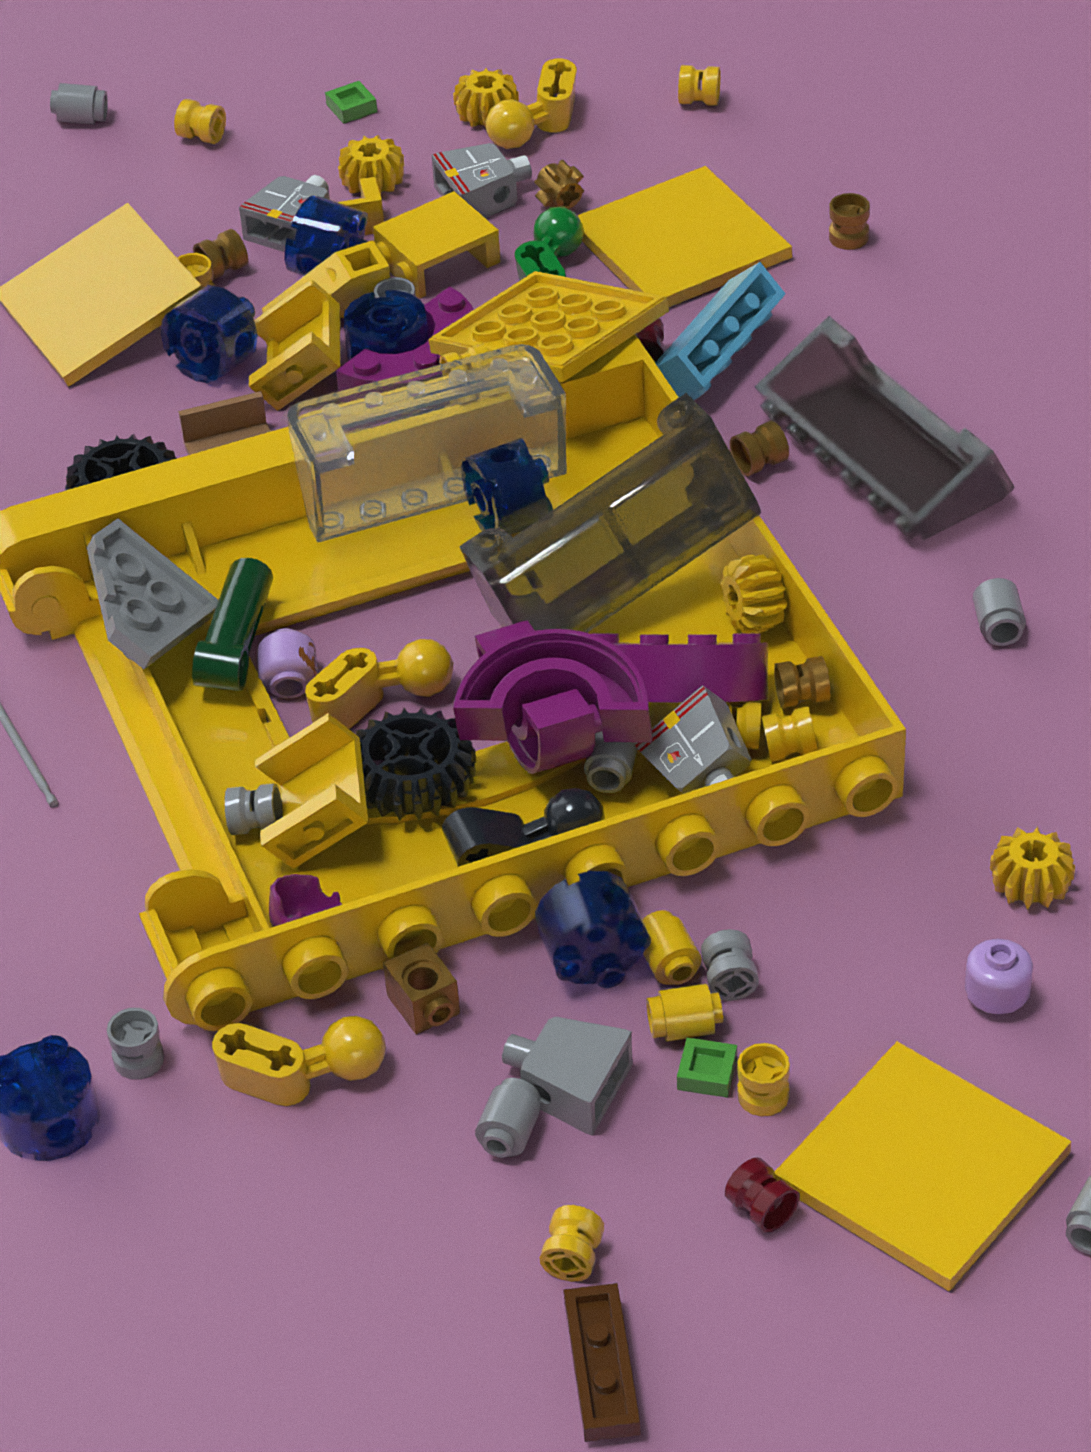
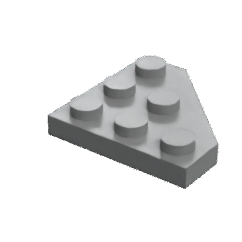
[87,519,218,669]

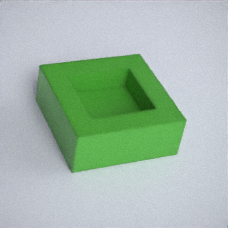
[325,81,377,124]
[677,1037,737,1098]

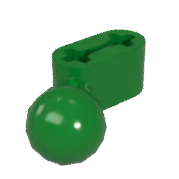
[514,206,584,281]

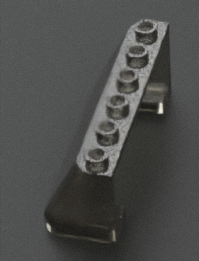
[755,316,1015,540]

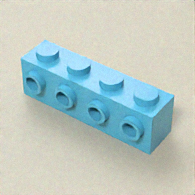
[655,262,786,401]

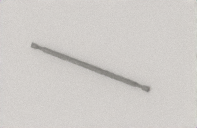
[0,703,58,808]

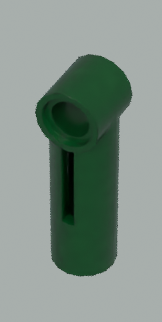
[192,558,273,691]

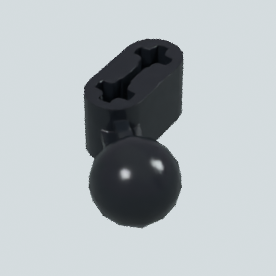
[442,787,605,867]

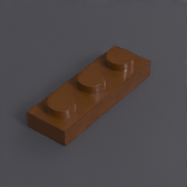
[563,1283,641,1442]

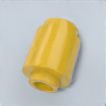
[637,910,702,985]
[646,984,723,1042]

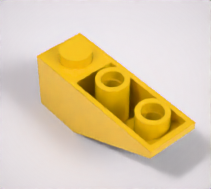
[262,240,390,319]

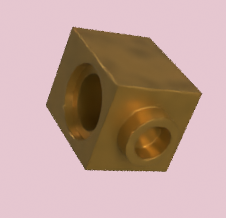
[383,942,460,1035]

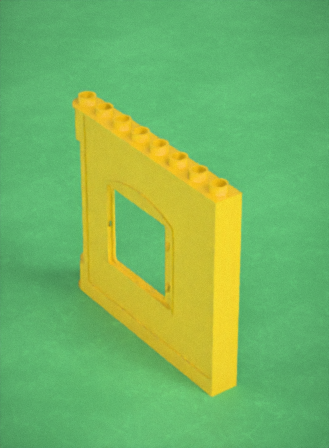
[0,334,906,1031]

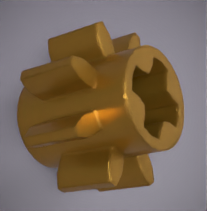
[534,160,585,209]

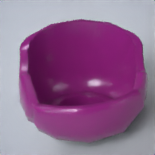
[269,874,342,927]

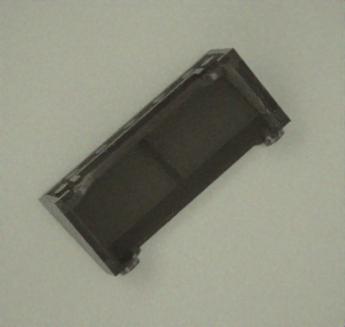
[459,393,762,633]

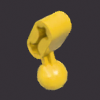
[485,58,577,149]
[305,639,454,729]
[212,1015,386,1106]

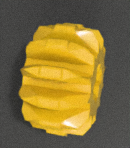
[453,68,519,128]
[338,135,405,194]
[720,554,787,633]
[990,825,1075,910]

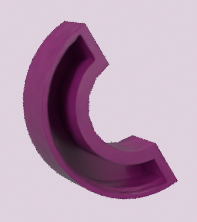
[336,286,474,411]
[474,620,602,774]
[453,629,652,743]
[592,633,768,703]

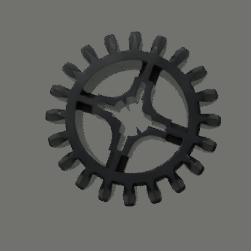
[65,434,177,490]
[356,707,476,821]

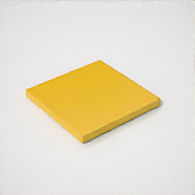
[577,166,792,307]
[0,203,206,387]
[429,271,669,382]
[774,1041,1072,1292]

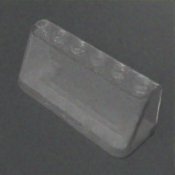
[287,344,567,543]

